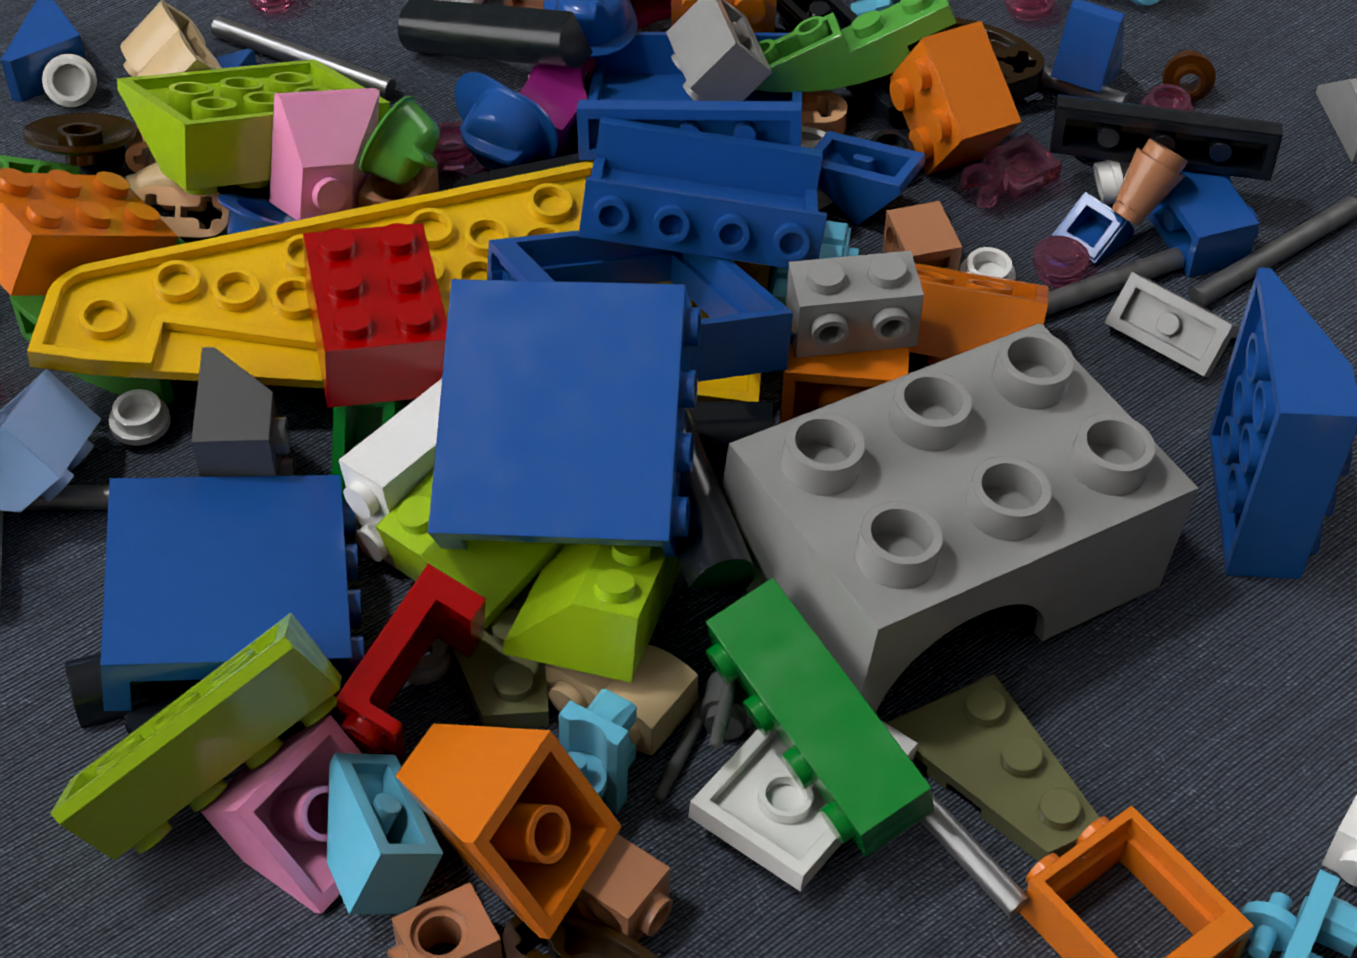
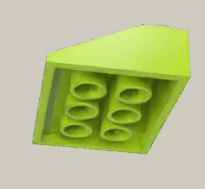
[117,59,390,195]

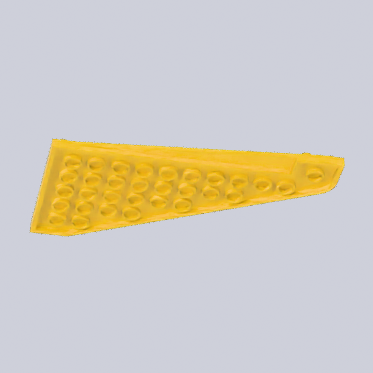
[27,160,770,402]

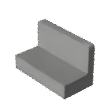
[1104,272,1240,378]

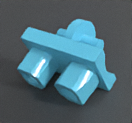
[559,689,637,814]
[1241,869,1357,958]

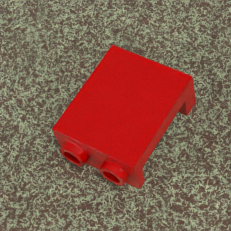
[336,563,486,761]

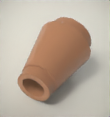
[1111,138,1188,226]

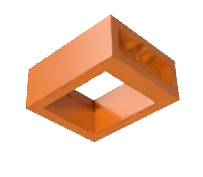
[1020,805,1254,958]

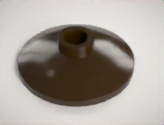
[23,113,137,166]

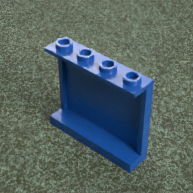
[577,32,802,160]
[578,116,827,268]
[428,279,701,557]
[100,475,364,711]

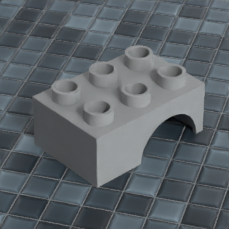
[722,323,1199,713]

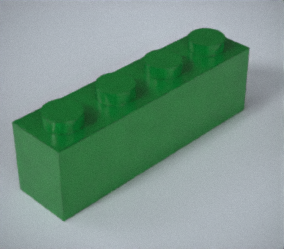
[705,578,934,857]

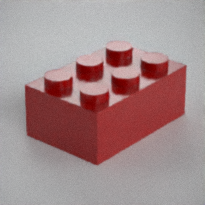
[303,223,447,408]

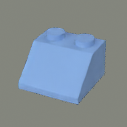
[0,369,101,512]

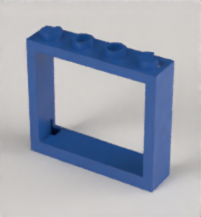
[487,230,795,382]

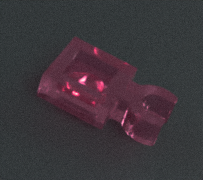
[959,133,1062,208]

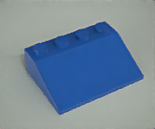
[1208,267,1357,579]

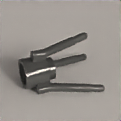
[654,671,758,802]

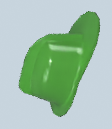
[359,95,441,185]

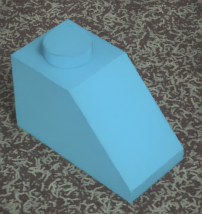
[327,753,443,915]

